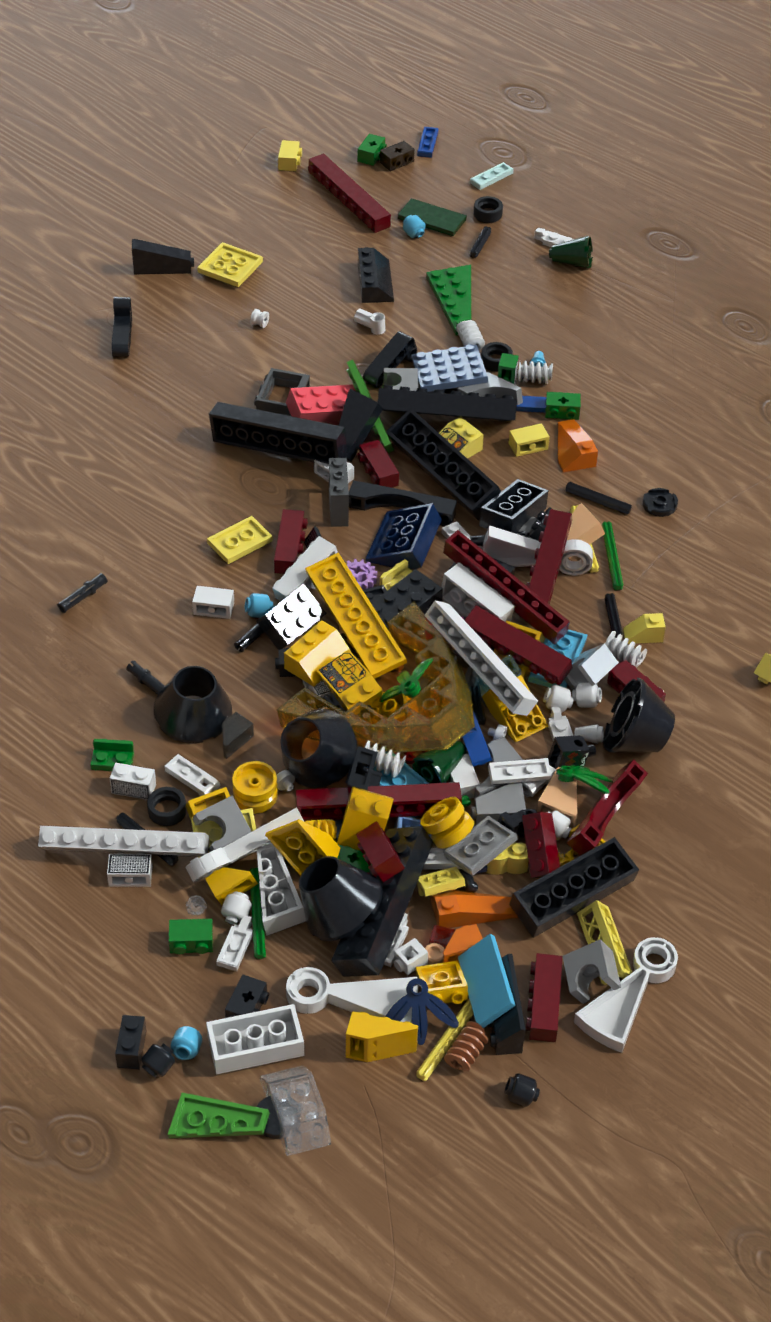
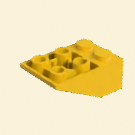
[482,675,549,742]
[346,1011,418,1062]

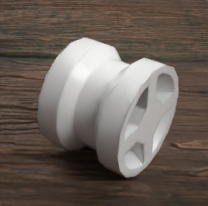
[251,309,269,328]

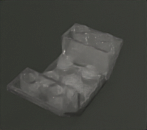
[260,1065,331,1156]

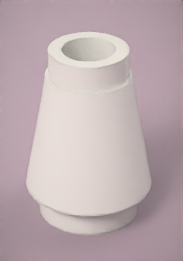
[575,724,604,744]

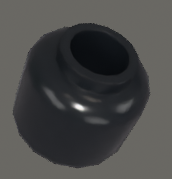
[142,1043,175,1078]
[504,1073,540,1107]

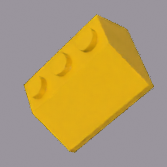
[284,620,351,687]

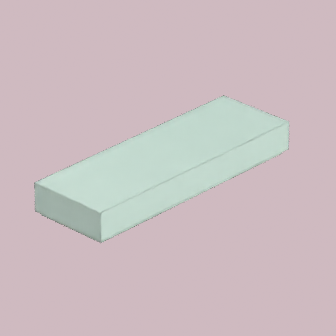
[470,162,513,190]

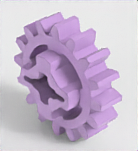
[347,559,377,590]

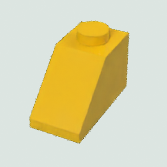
[205,867,258,906]

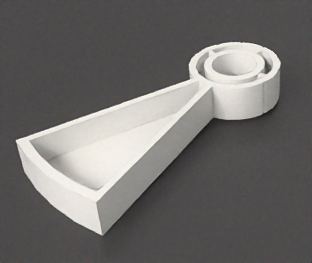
[483,526,593,576]
[185,807,304,883]
[574,937,678,1053]
[286,967,418,1023]

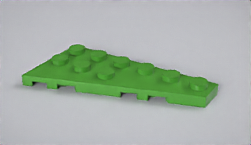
[347,359,394,453]

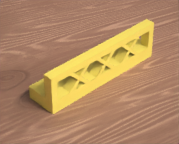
[577,900,633,985]

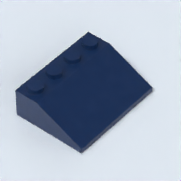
[365,503,442,570]

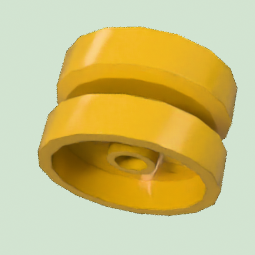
[232,761,278,814]
[420,797,474,849]

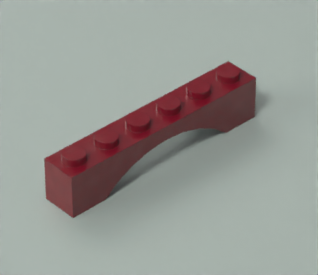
[567,760,648,856]

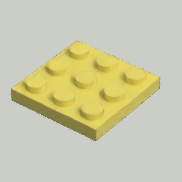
[197,242,263,287]

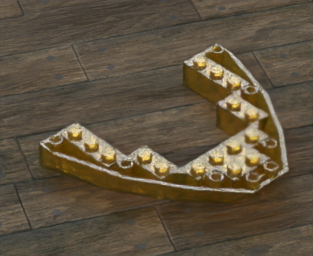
[276,602,475,752]

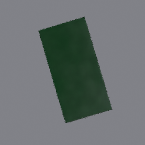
[398,198,467,236]

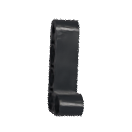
[112,297,132,357]
[363,331,417,388]

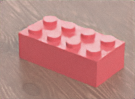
[286,385,356,425]

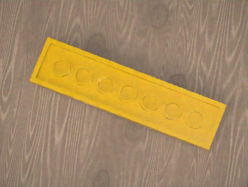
[305,552,407,679]

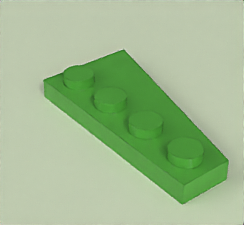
[167,1093,270,1138]

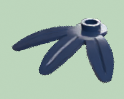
[385,978,459,1045]

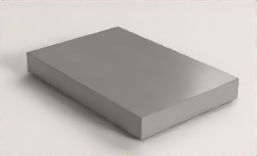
[443,816,518,876]

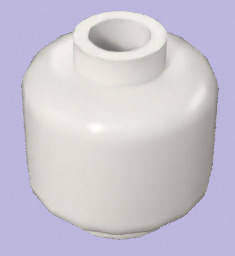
[572,682,602,708]
[543,685,574,713]
[548,810,572,841]
[221,891,252,925]

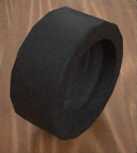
[473,196,503,223]
[481,342,513,372]
[147,787,187,826]

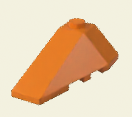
[558,419,598,472]
[430,890,518,930]

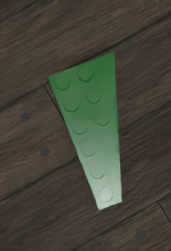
[426,265,471,336]

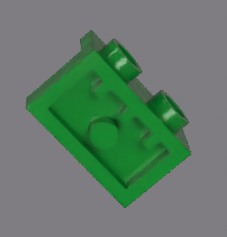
[91,739,134,771]

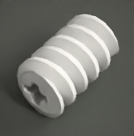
[456,320,485,351]
[518,361,553,384]
[605,631,647,668]
[364,740,406,778]

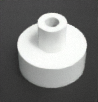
[488,724,507,740]
[276,770,295,791]

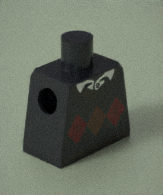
[548,736,596,769]

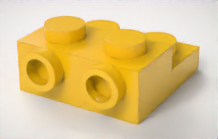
[416,961,468,1004]

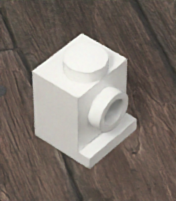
[394,938,428,975]

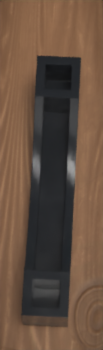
[349,480,457,526]

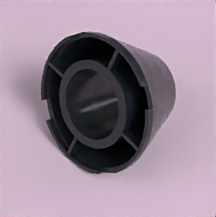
[154,666,232,743]
[603,677,675,752]
[280,709,357,789]
[299,856,383,941]

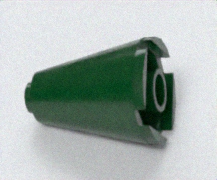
[549,236,593,268]
[412,740,466,784]

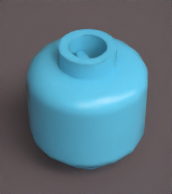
[403,215,426,238]
[245,593,273,618]
[170,1026,203,1060]

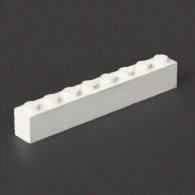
[424,600,538,716]
[38,826,209,856]

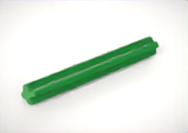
[602,521,624,590]
[249,868,266,959]

